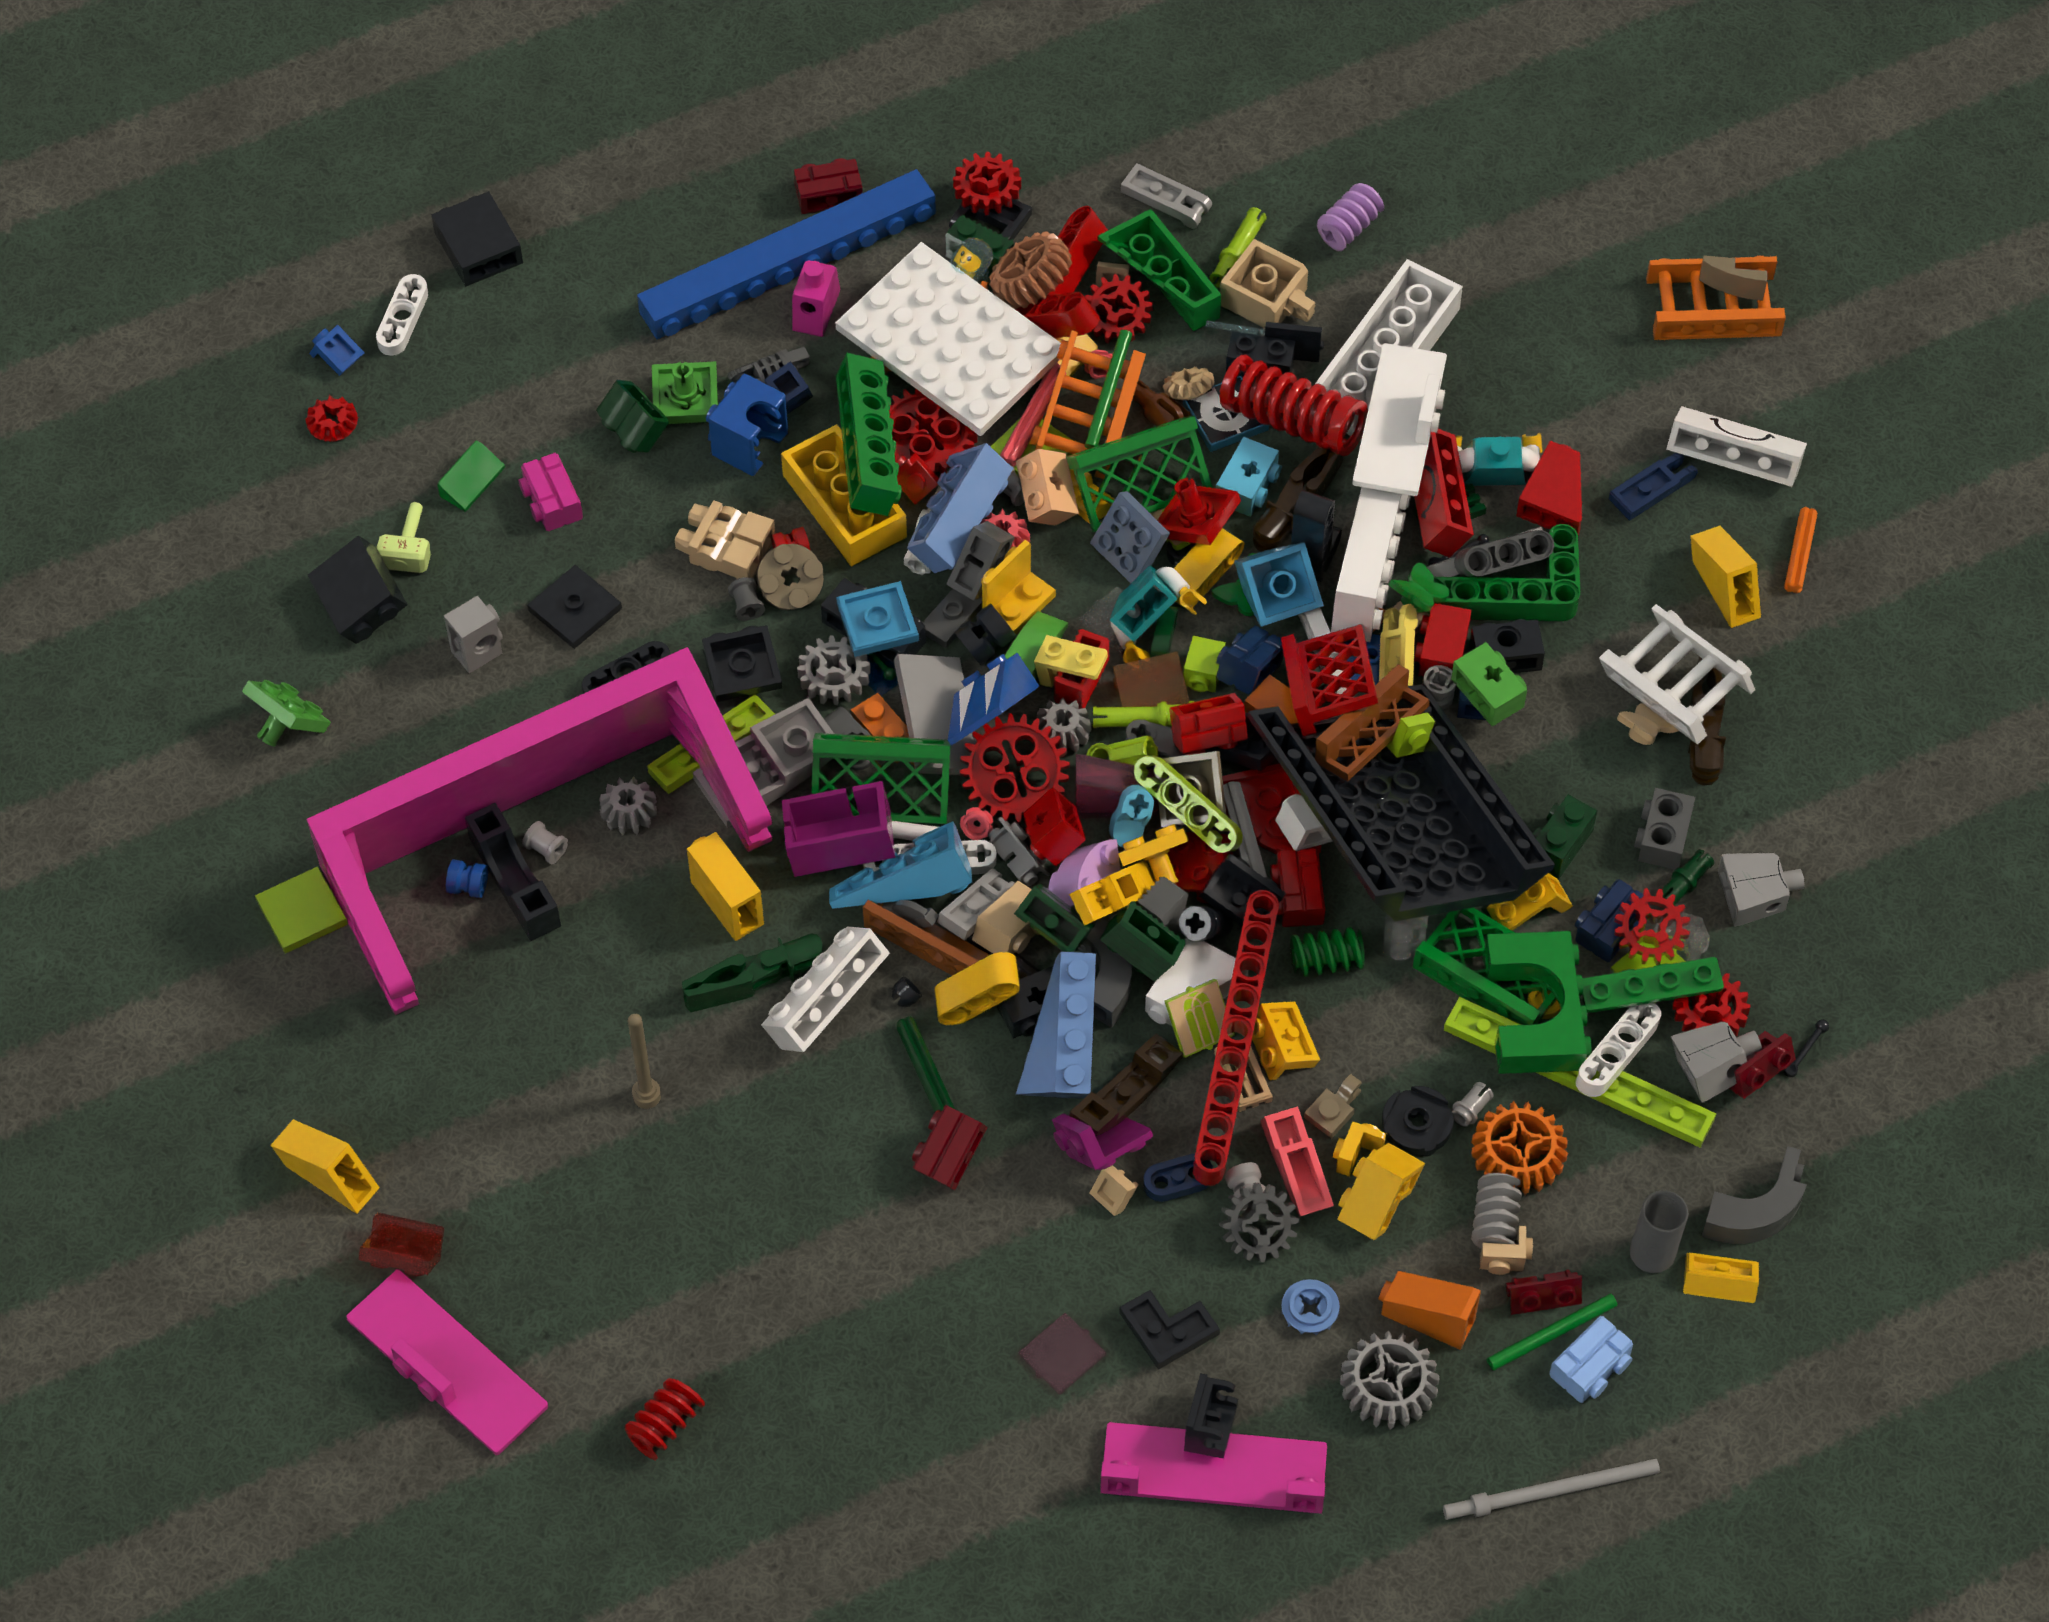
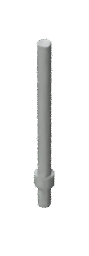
[1443,1459,1660,1520]

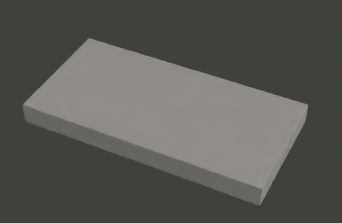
[894,654,976,775]

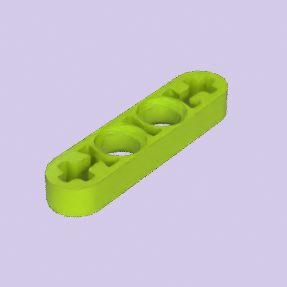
[1134,756,1243,853]

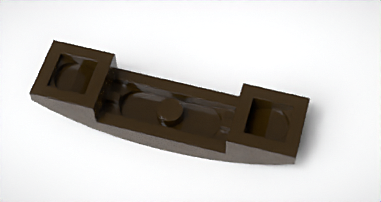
[1069,1034,1183,1136]

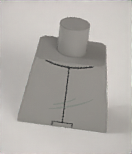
[1718,853,1805,927]
[1671,1022,1762,1102]

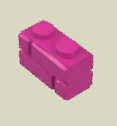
[518,453,583,531]

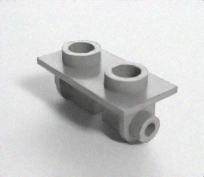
[988,817,1051,886]

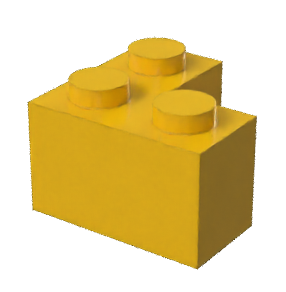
[1337,1143,1425,1240]

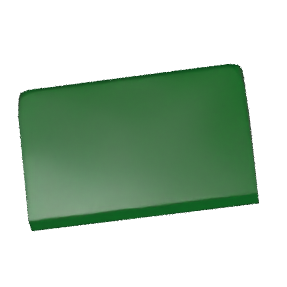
[437,440,505,512]

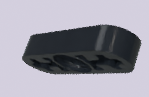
[582,641,670,694]

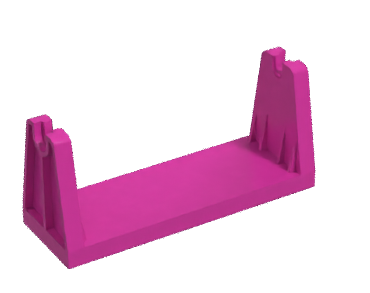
[307,647,772,1015]

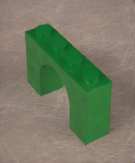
[1483,931,1592,1074]

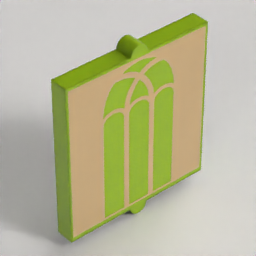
[1164,979,1234,1058]

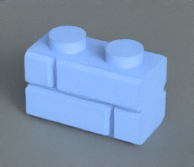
[1549,1316,1633,1403]

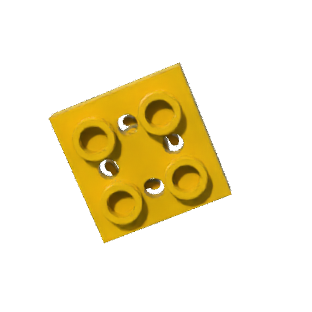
[1118,824,1189,883]

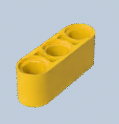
[1174,528,1245,609]
[935,952,1020,1025]

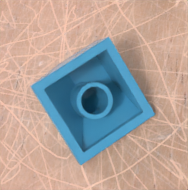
[1234,542,1324,627]

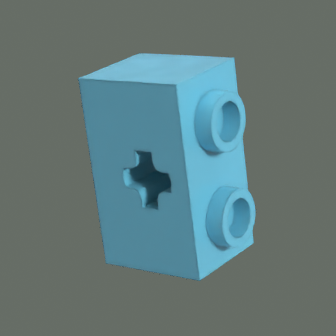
[1216,437,1282,517]

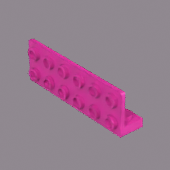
[1100,1422,1327,1514]

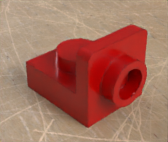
[895,452,939,505]

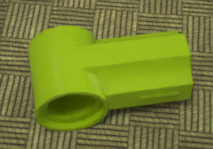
[1085,735,1159,778]

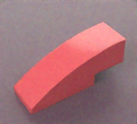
[1260,1106,1334,1217]

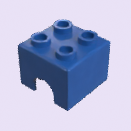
[706,373,788,476]

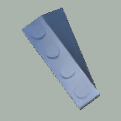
[907,443,1014,573]
[1015,952,1096,1099]

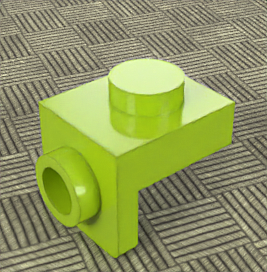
[1387,712,1435,758]

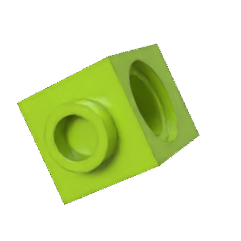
[1183,636,1226,692]

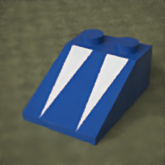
[948,653,1039,746]

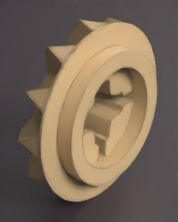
[1163,366,1214,400]

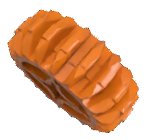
[1471,1101,1568,1195]

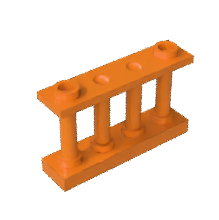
[1646,256,1786,340]
[1030,330,1146,479]

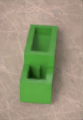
[1005,611,1068,696]

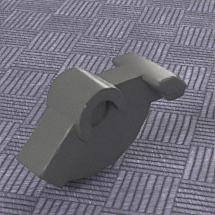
[882,900,939,929]

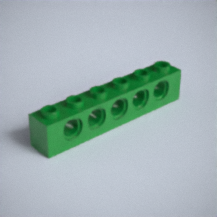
[836,353,902,516]

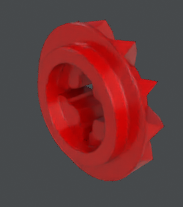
[305,395,358,441]

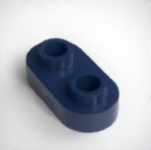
[1143,1154,1213,1202]

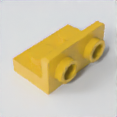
[1252,1001,1320,1080]

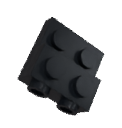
[702,625,782,702]

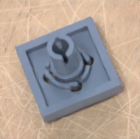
[1090,491,1170,583]

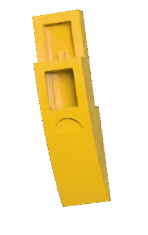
[1069,861,1156,926]

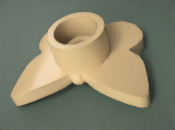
[1617,703,1679,745]

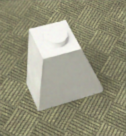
[1145,938,1249,1026]

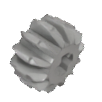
[1037,697,1092,753]
[599,776,657,836]

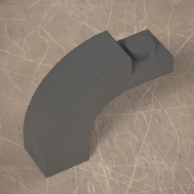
[1079,918,1132,1028]
[1702,1146,1807,1244]

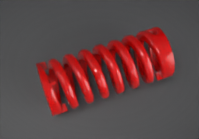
[1220,354,1368,456]

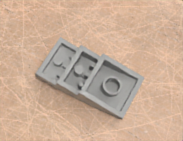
[693,697,834,828]

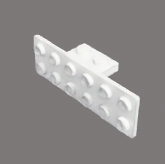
[1352,343,1447,496]

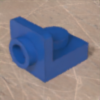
[309,325,365,376]

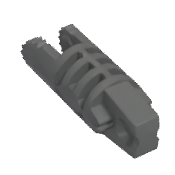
[727,347,810,384]

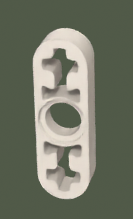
[376,274,428,356]

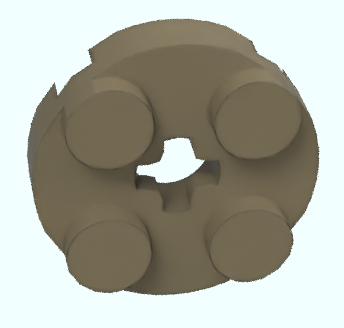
[756,544,824,611]

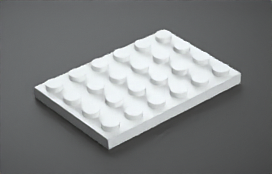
[835,242,1061,436]

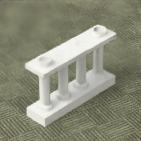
[1599,604,1755,745]

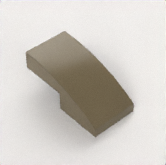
[1699,256,1767,301]

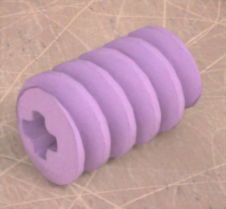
[1317,183,1384,251]

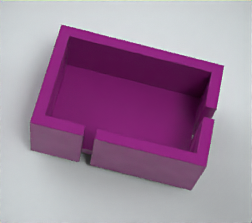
[782,781,895,877]

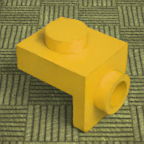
[1333,1122,1386,1177]

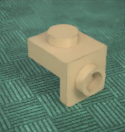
[1480,1226,1533,1275]

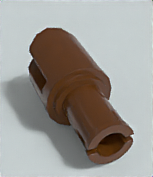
[1132,380,1192,426]

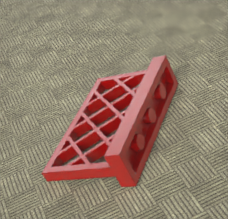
[1281,624,1379,736]

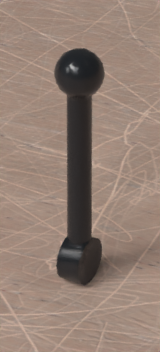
[1428,534,1489,566]
[1783,1019,1829,1077]

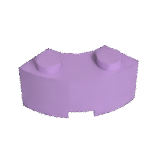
[1048,839,1120,910]

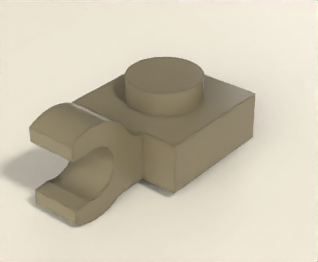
[1304,1074,1362,1139]

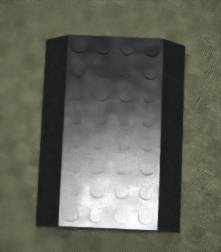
[1247,684,1555,922]

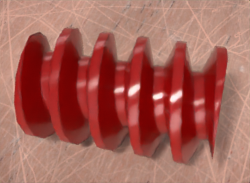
[625,1378,705,1460]

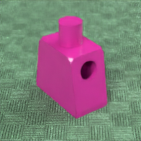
[792,260,840,337]

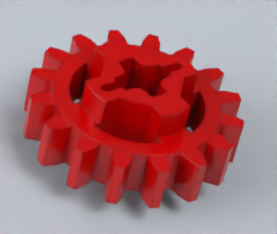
[953,152,1021,215]
[1085,274,1153,343]
[1614,888,1690,965]
[1672,973,1750,1037]

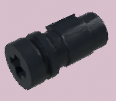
[1179,906,1233,941]

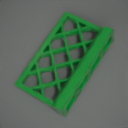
[1066,416,1213,532]
[812,733,951,824]
[1413,908,1577,1025]

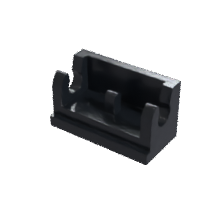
[1184,1373,1238,1459]

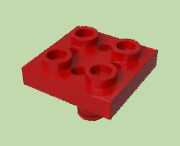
[1157,478,1241,545]

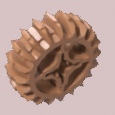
[989,231,1072,309]

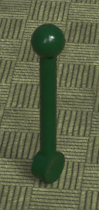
[867,652,897,680]

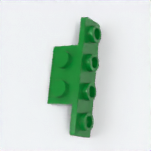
[1582,957,1724,1013]

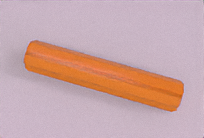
[1784,507,1818,594]

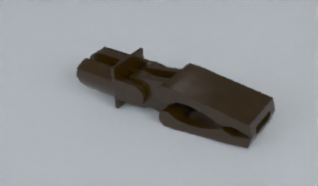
[1253,447,1343,552]
[1688,656,1726,785]

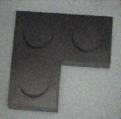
[1119,1290,1220,1370]

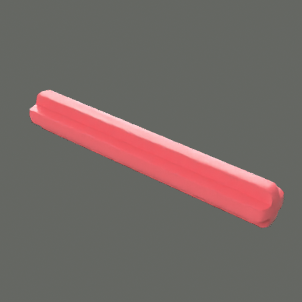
[1000,363,1066,467]

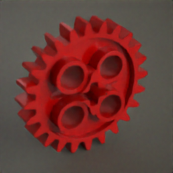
[889,388,978,474]
[959,713,1070,824]

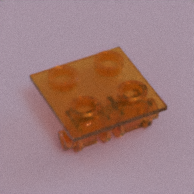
[1112,651,1189,707]

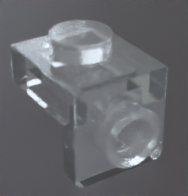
[1653,913,1710,961]

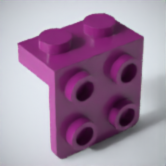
[1052,1113,1153,1170]

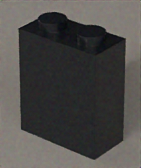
[431,191,523,287]
[308,535,408,644]

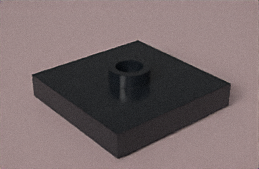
[527,565,622,649]

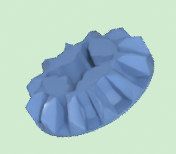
[1282,1279,1340,1335]

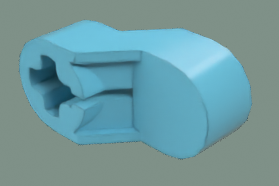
[1109,785,1154,848]

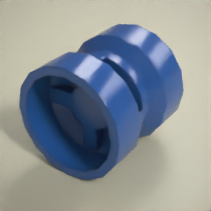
[446,859,488,898]

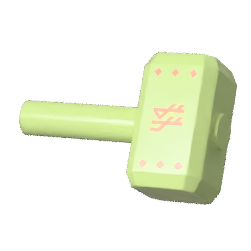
[377,502,431,573]

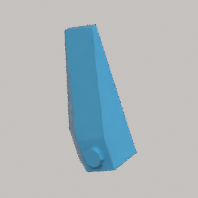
[829,821,972,909]

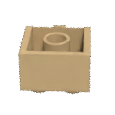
[1220,239,1315,328]

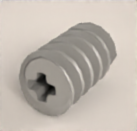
[1471,1173,1522,1249]

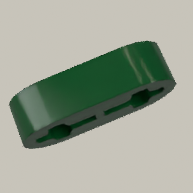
[1150,606,1178,664]

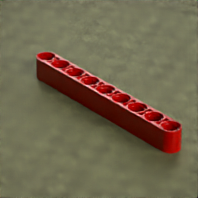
[1193,890,1279,1186]

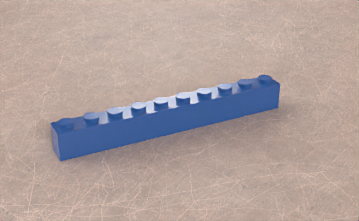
[637,169,936,339]

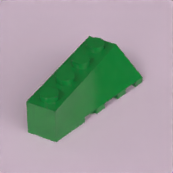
[1098,209,1221,332]

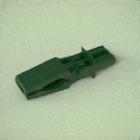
[682,933,823,1012]

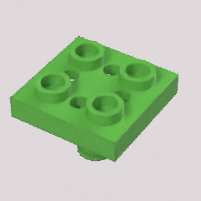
[652,361,718,424]
[242,680,331,747]

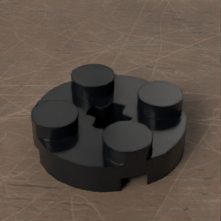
[1382,1086,1454,1157]

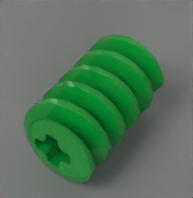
[1290,927,1365,977]

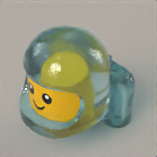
[949,237,993,284]

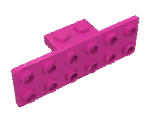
[347,1269,548,1455]

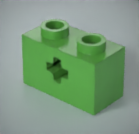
[1451,642,1527,726]

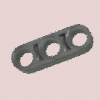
[1454,530,1554,577]

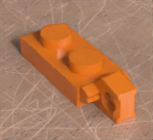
[851,693,915,767]

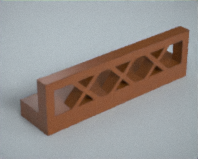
[1315,664,1430,781]
[863,899,990,976]

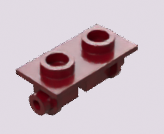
[1505,1269,1582,1315]

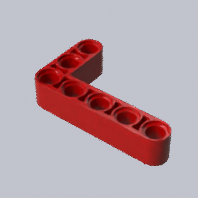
[1015,206,1108,338]

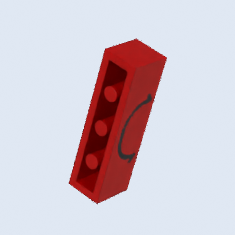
[1415,429,1474,558]

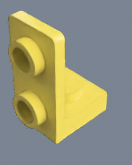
[1034,635,1108,688]

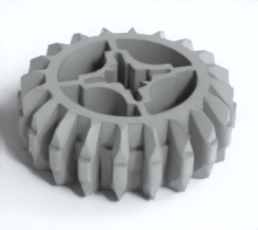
[1340,1330,1439,1430]

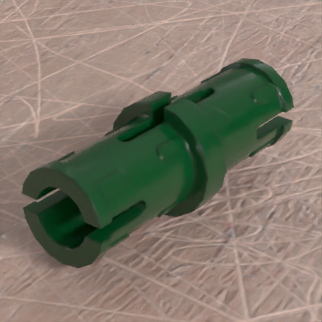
[1655,849,1714,906]

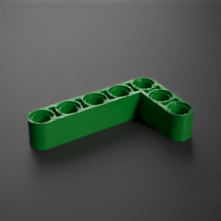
[1426,524,1580,621]

